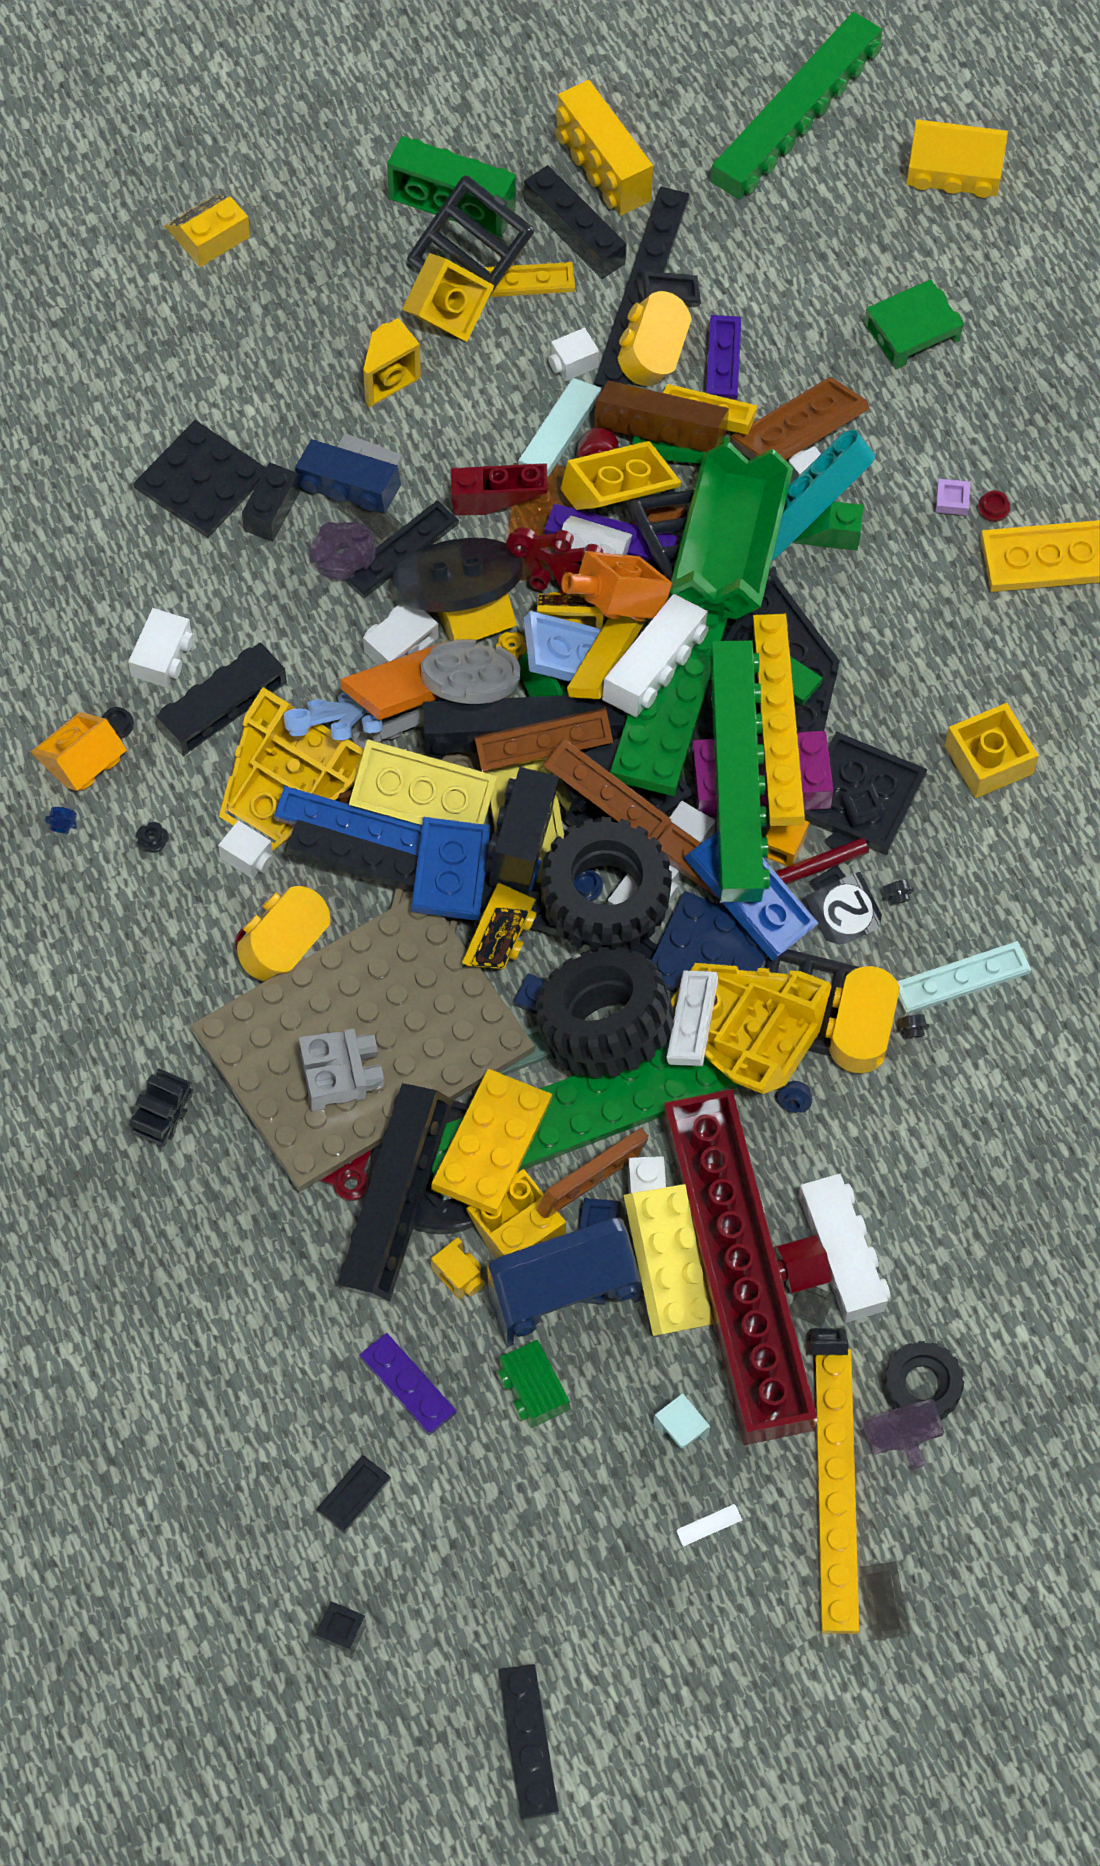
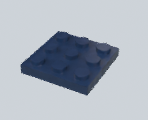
[651,891,767,993]

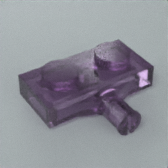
[863,1398,945,1470]

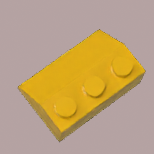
[906,119,1008,198]
[560,441,681,510]

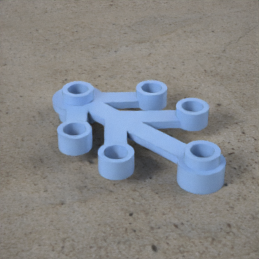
[284,693,383,740]

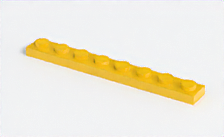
[753,614,805,826]
[815,1349,859,1634]

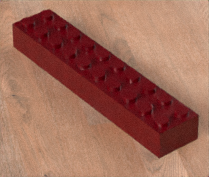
[663,1089,817,1446]

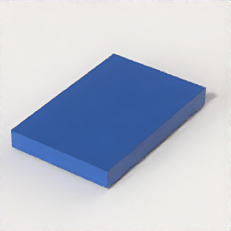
[411,817,490,921]

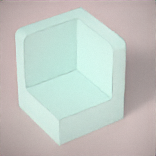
[653,1394,710,1449]

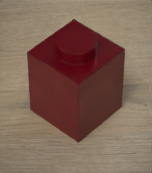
[776,1235,832,1293]

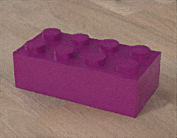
[691,731,833,817]

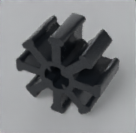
[130,1068,193,1146]

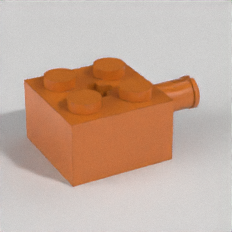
[561,551,672,621]

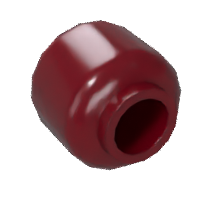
[576,428,619,458]

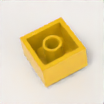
[944,703,1039,799]

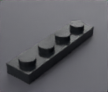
[499,1664,559,1820]

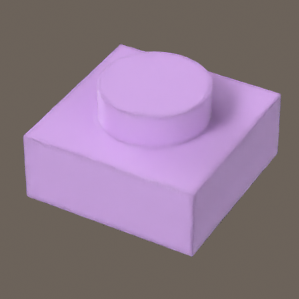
[935,479,970,516]

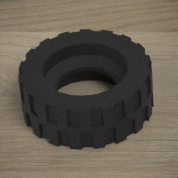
[883,1341,964,1424]

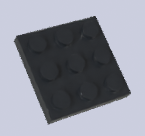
[133,420,266,538]
[804,731,928,855]

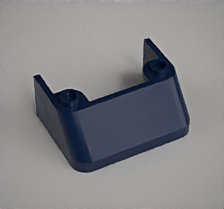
[487,1218,642,1347]

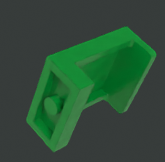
[864,279,964,370]

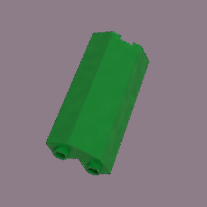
[669,442,793,619]

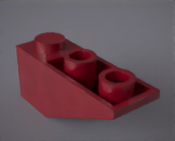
[451,463,548,515]

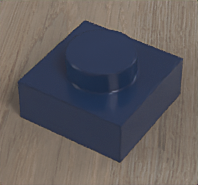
[514,973,549,1015]

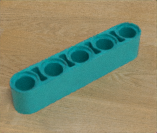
[772,429,875,560]

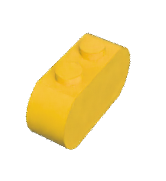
[618,291,692,386]
[237,886,330,981]
[825,966,900,1073]

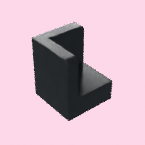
[316,1601,367,1659]

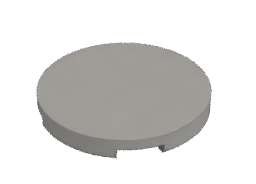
[421,639,520,704]

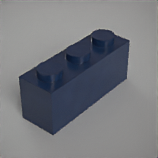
[295,439,401,514]

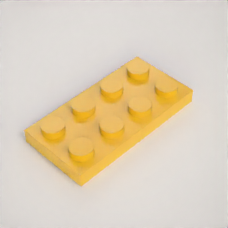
[981,520,1100,592]
[431,1068,552,1216]

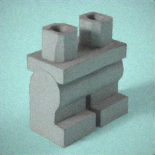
[299,1028,384,1112]

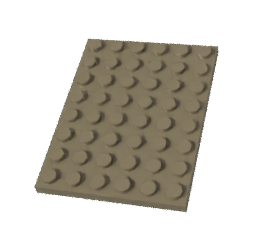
[190,896,535,1192]

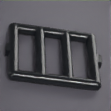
[407,175,534,297]
[628,488,695,581]
[765,949,860,1057]

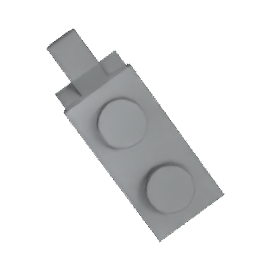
[351,700,434,749]

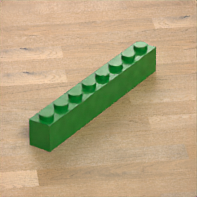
[710,11,883,200]
[710,641,770,902]

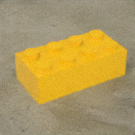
[555,80,653,216]

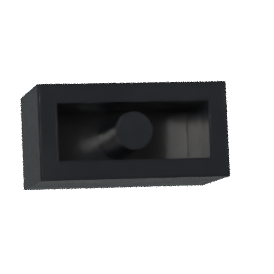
[242,462,300,542]

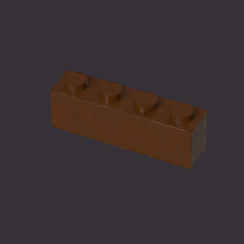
[594,380,729,452]

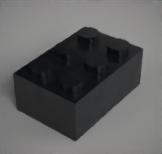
[485,767,559,895]

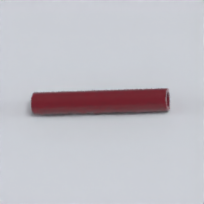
[774,837,869,885]

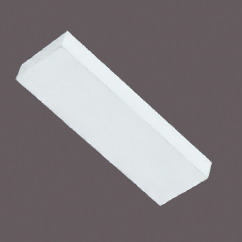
[667,971,719,1066]

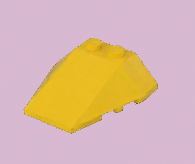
[219,687,364,851]
[671,963,831,1094]

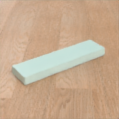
[518,378,601,476]
[897,941,1031,1015]

